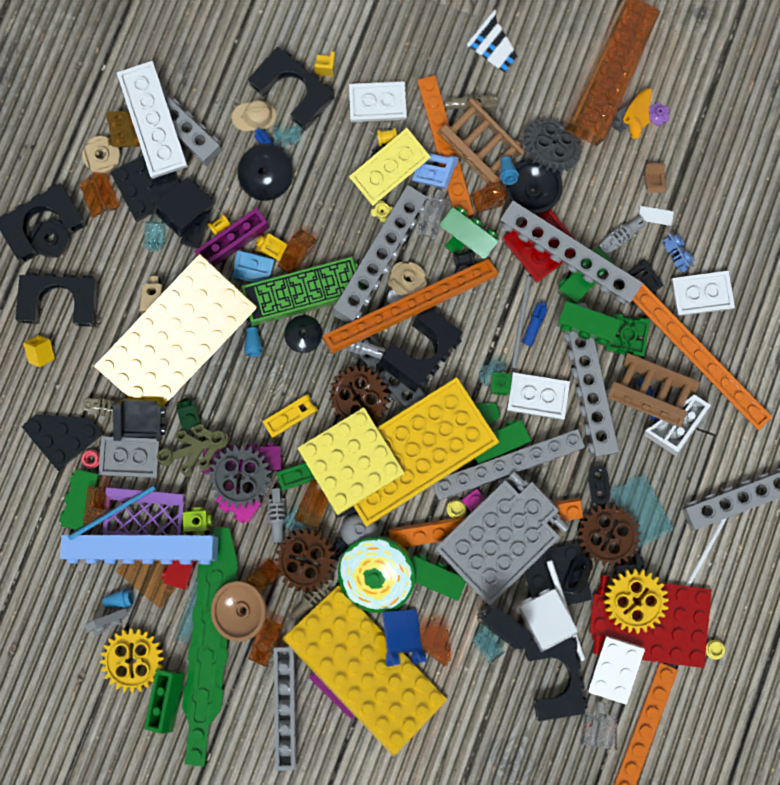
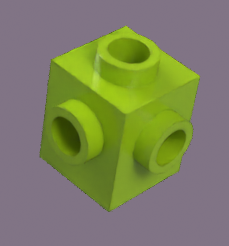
[183,507,213,535]

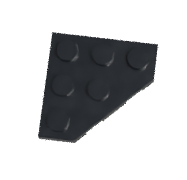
[22,414,104,471]

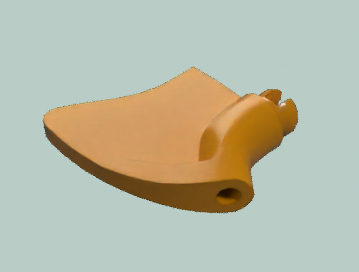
[623,88,652,139]

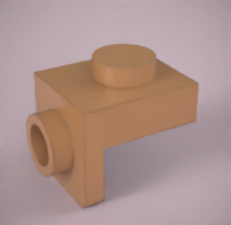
[644,163,667,193]

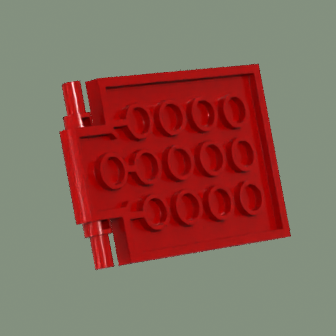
[589,575,712,668]

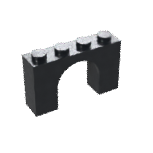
[248,47,334,132]
[0,183,87,264]
[15,272,99,327]
[379,308,463,393]
[477,605,534,652]
[525,636,588,721]

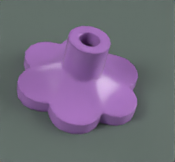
[649,103,670,126]

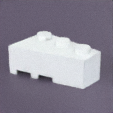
[644,395,711,457]

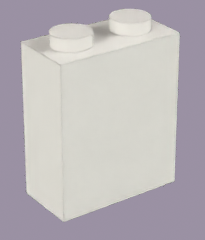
[519,589,578,652]

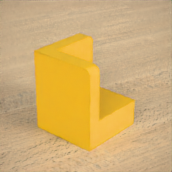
[314,51,336,77]
[23,335,55,367]

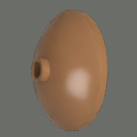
[211,581,267,642]

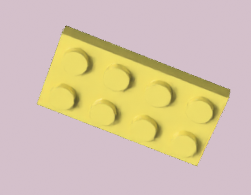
[349,128,431,205]

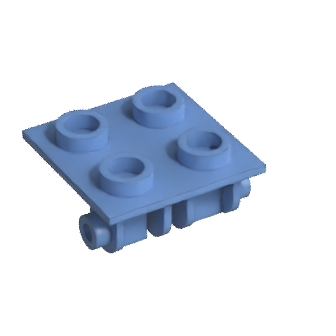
[663,233,695,273]

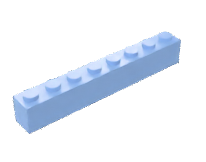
[60,535,218,565]

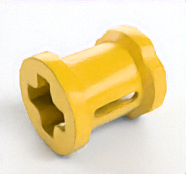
[377,128,397,146]
[207,214,231,236]

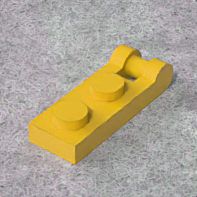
[262,394,318,438]

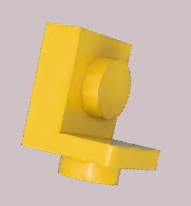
[255,233,288,261]

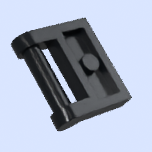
[614,259,664,307]

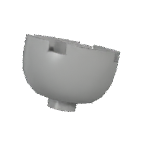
[340,513,379,547]

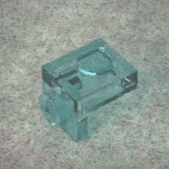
[272,125,302,147]
[143,222,165,251]
[479,360,507,387]
[284,510,316,533]
[472,629,505,664]

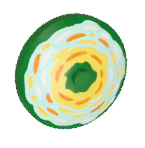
[338,536,416,613]

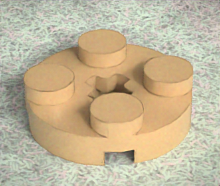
[82,136,121,174]
[388,262,427,297]

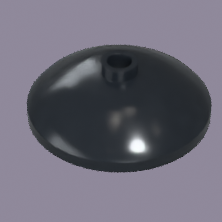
[237,144,293,201]
[506,160,563,215]

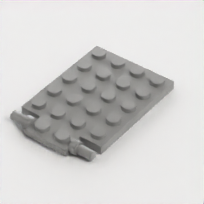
[434,471,569,606]

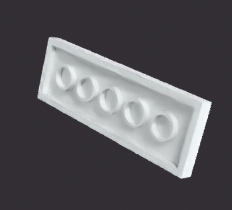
[117,61,188,179]

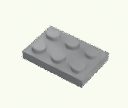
[99,436,160,478]

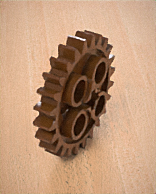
[329,365,391,423]
[577,504,641,567]
[274,528,338,593]

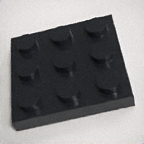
[110,155,179,222]
[525,542,592,606]

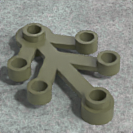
[157,424,229,477]

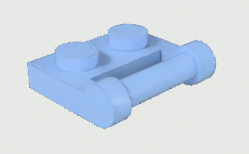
[412,150,458,189]

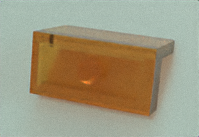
[80,174,119,218]
[295,480,329,528]

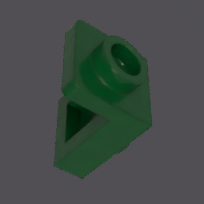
[176,397,201,430]

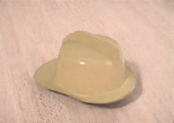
[232,100,276,131]

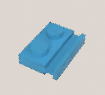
[232,250,275,283]

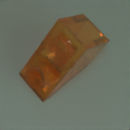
[277,229,317,273]
[244,559,281,594]
[248,618,283,667]
[420,626,451,666]

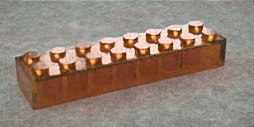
[564,0,661,146]

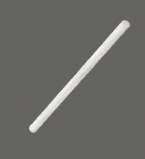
[685,518,727,587]

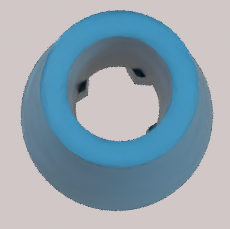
[500,156,519,185]
[244,327,263,357]
[103,589,134,608]

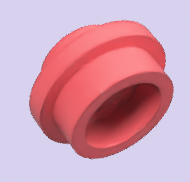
[81,450,100,469]

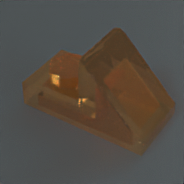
[471,181,508,213]
[83,485,115,525]

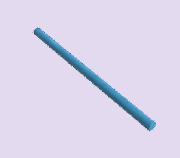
[68,486,156,540]

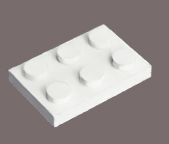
[349,81,407,122]
[671,271,735,316]
[507,372,570,420]
[588,635,645,704]

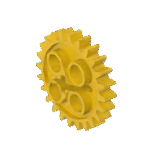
[603,568,669,634]
[100,628,165,693]

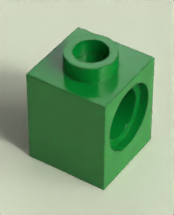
[489,372,512,396]

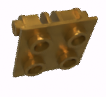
[106,111,141,147]

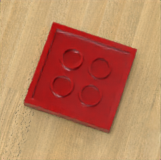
[502,210,575,283]

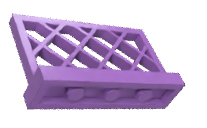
[103,487,186,536]

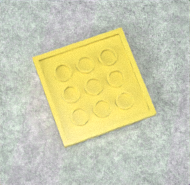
[298,408,405,515]

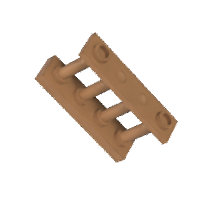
[437,98,524,186]
[608,353,700,428]

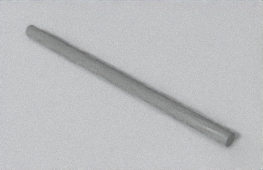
[511,276,531,369]

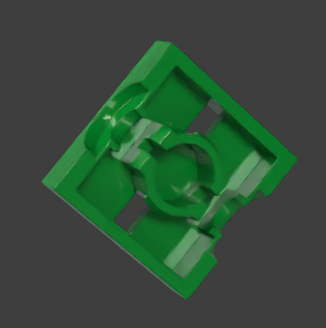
[605,313,650,358]

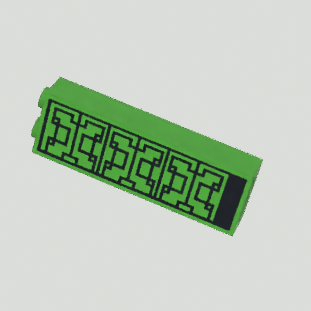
[241,257,364,326]

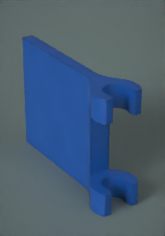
[382,609,426,667]

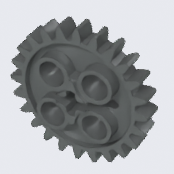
[522,117,582,173]
[208,445,272,508]

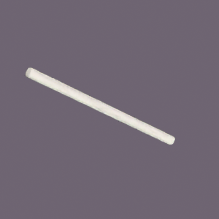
[547,560,585,661]

